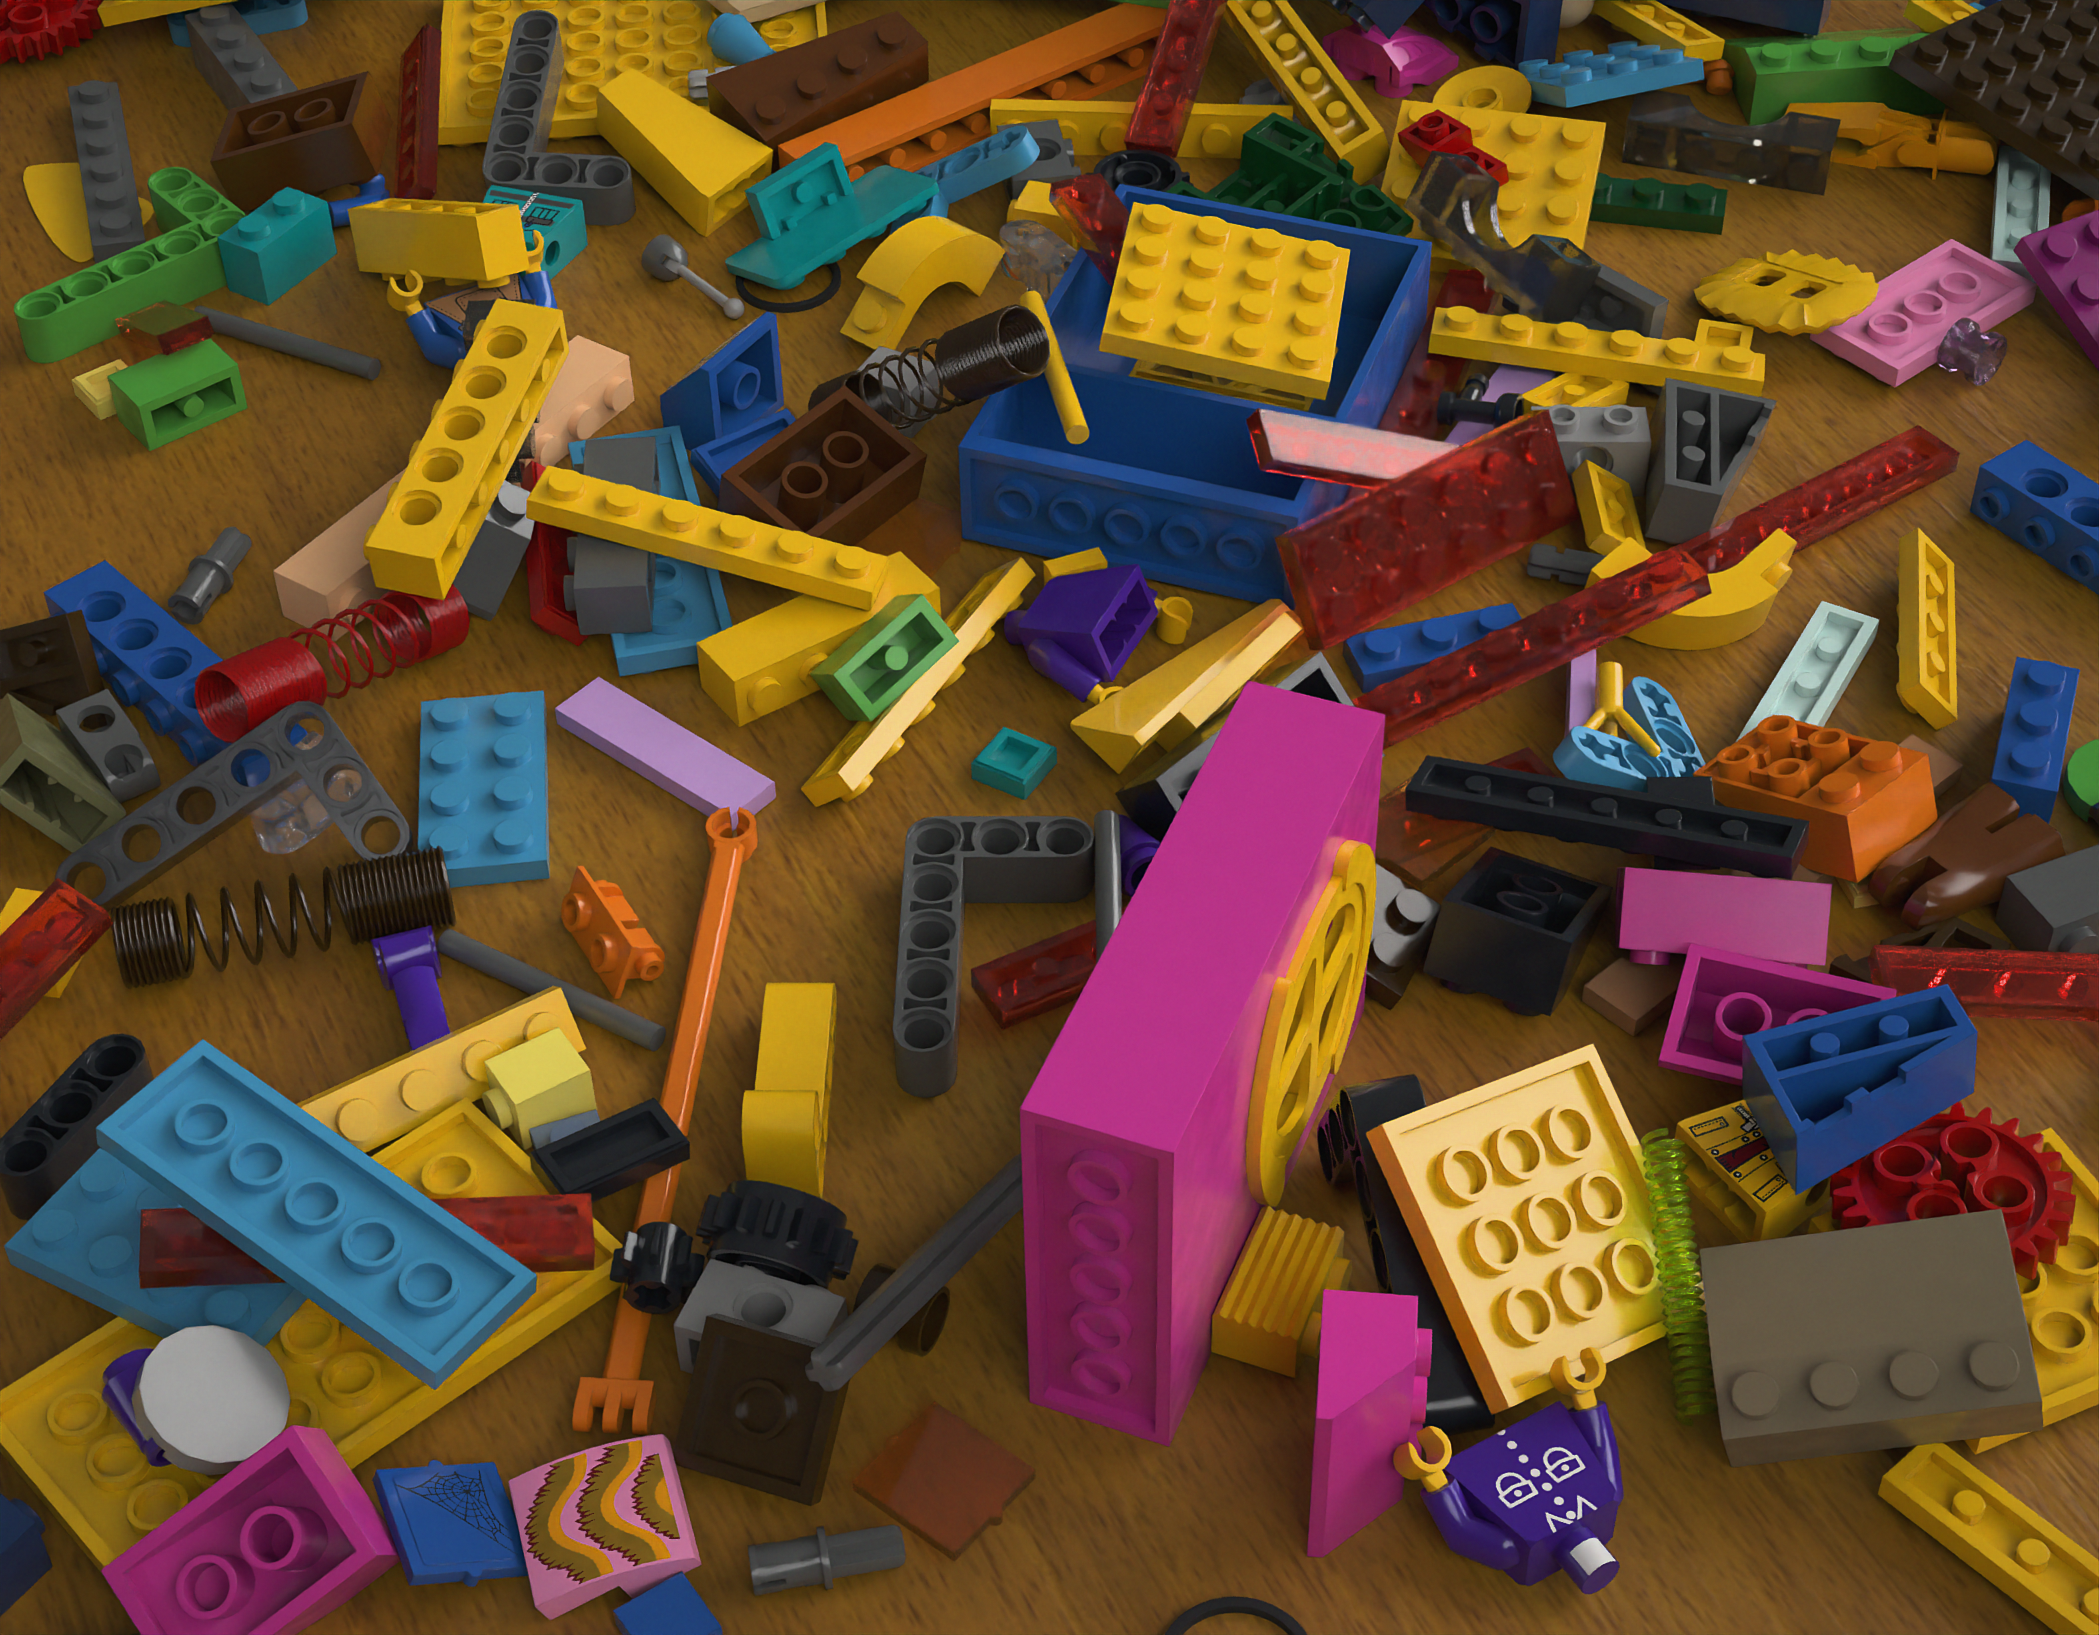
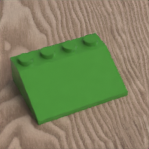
[1721,27,1946,127]

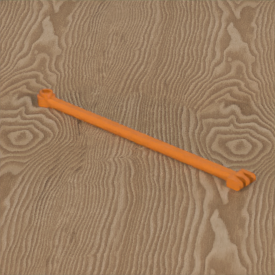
[572,807,758,1435]

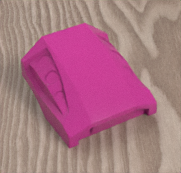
[1322,24,1459,98]

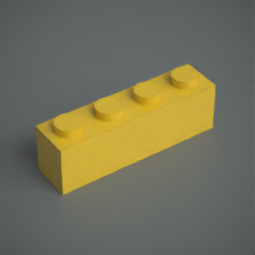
[348,198,530,288]
[696,551,941,727]

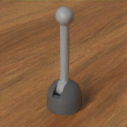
[641,234,745,319]

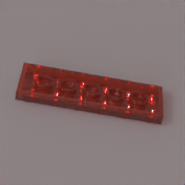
[1275,409,1580,651]

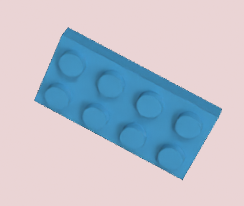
[418,690,550,888]
[4,1148,307,1347]

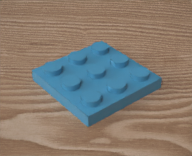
[1518,41,1704,108]

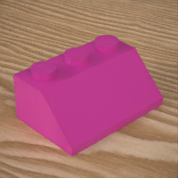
[1615,867,1832,969]
[1658,943,1897,1086]
[1307,1289,1432,1558]

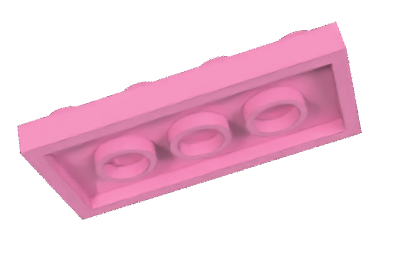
[1810,239,2037,388]

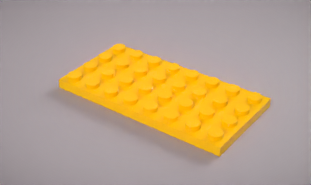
[0,1097,623,1576]

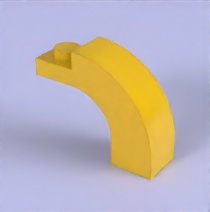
[840,216,1006,352]
[1579,528,1797,650]

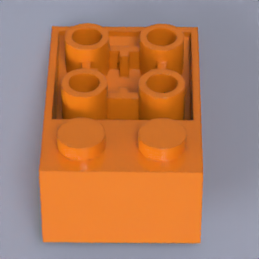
[1693,715,1938,883]

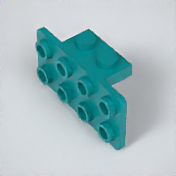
[725,142,939,290]

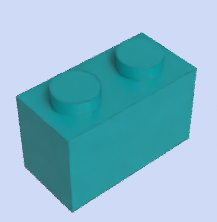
[217,187,337,306]

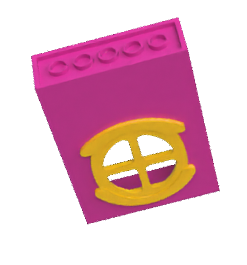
[1020,680,1385,1447]

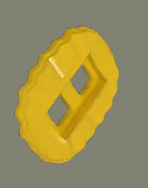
[1694,249,1879,337]

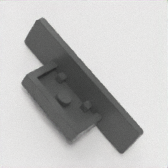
[1502,255,1669,395]

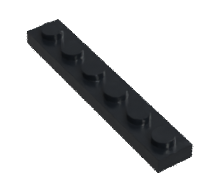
[1405,755,1809,880]

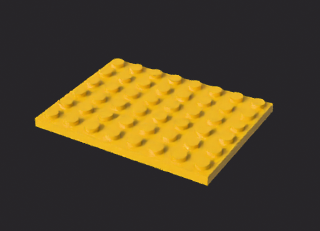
[434,0,828,147]

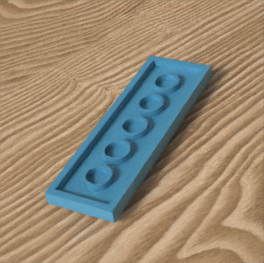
[568,425,733,677]
[96,1039,537,1390]

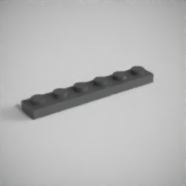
[67,80,146,263]

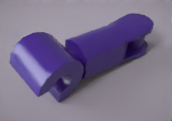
[371,925,450,1051]

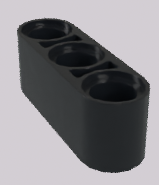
[0,1033,154,1221]

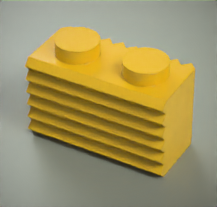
[1211,1206,1352,1378]

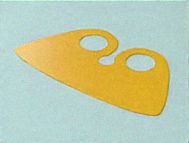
[23,163,154,263]

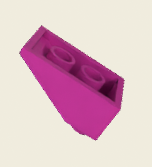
[101,1425,400,1635]

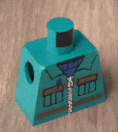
[482,185,588,280]

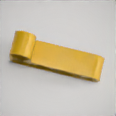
[742,983,837,1199]

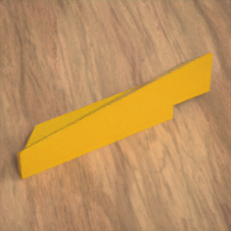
[1070,599,1309,774]

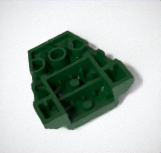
[1167,112,1414,237]

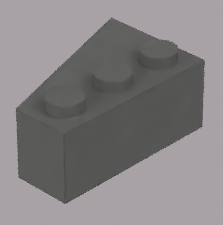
[1645,378,1777,549]

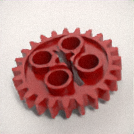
[0,0,103,64]
[1829,1102,2076,1281]

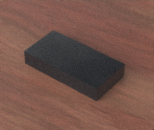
[530,1097,690,1215]

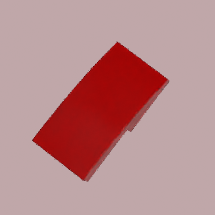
[1398,109,1509,206]

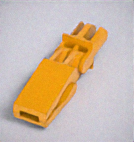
[1776,102,2001,180]

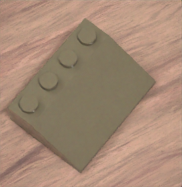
[1700,1209,2043,1467]

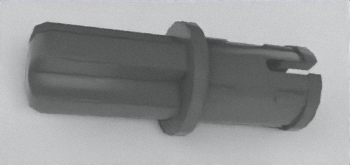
[168,527,252,625]
[747,1525,906,1597]

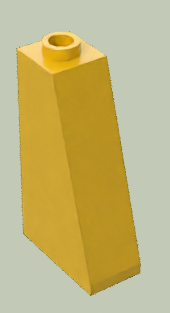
[596,67,773,237]

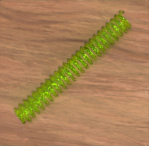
[1640,1128,1718,1426]

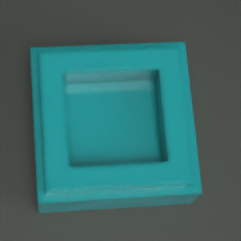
[971,727,1057,800]

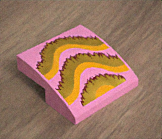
[508,1434,702,1620]

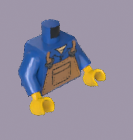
[386,230,558,370]

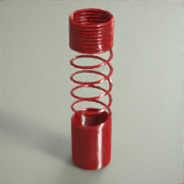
[194,584,470,744]

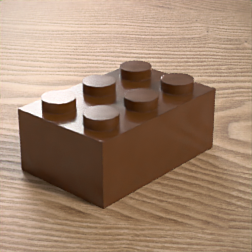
[210,71,394,212]
[717,385,927,546]

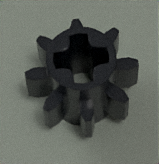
[610,1222,705,1314]

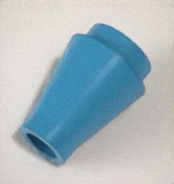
[707,13,777,65]

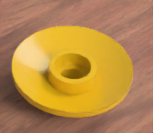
[1432,66,1532,113]

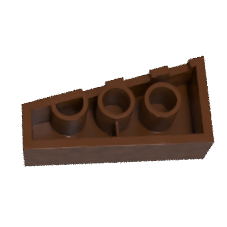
[706,11,929,175]

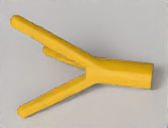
[1583,662,1660,757]

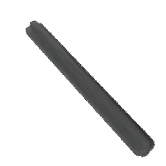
[805,1154,1023,1392]

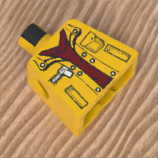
[1669,1099,1831,1243]

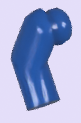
[327,173,390,228]

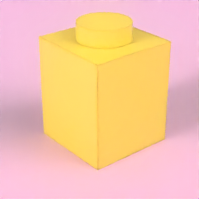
[482,1027,597,1150]

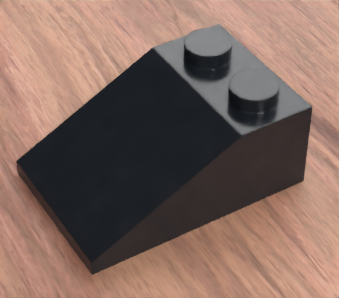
[1423,846,1613,1016]

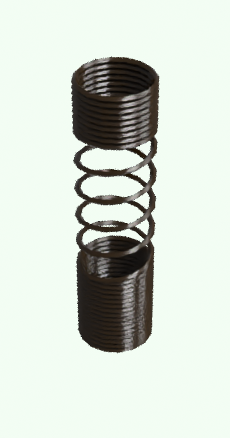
[808,304,1050,430]
[110,845,457,989]

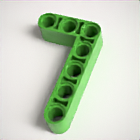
[14,167,247,364]

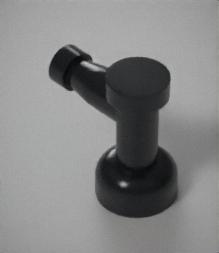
[1437,373,1524,439]

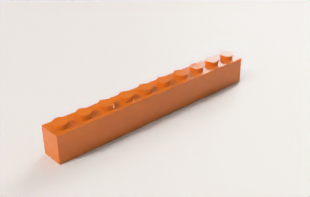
[778,2,1212,182]

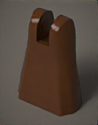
[1868,781,2066,932]

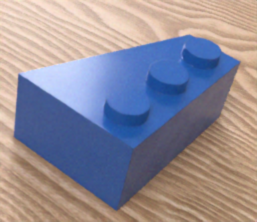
[1742,984,1978,1196]

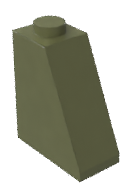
[0,693,126,853]

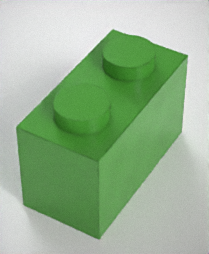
[107,334,248,451]
[810,594,959,722]

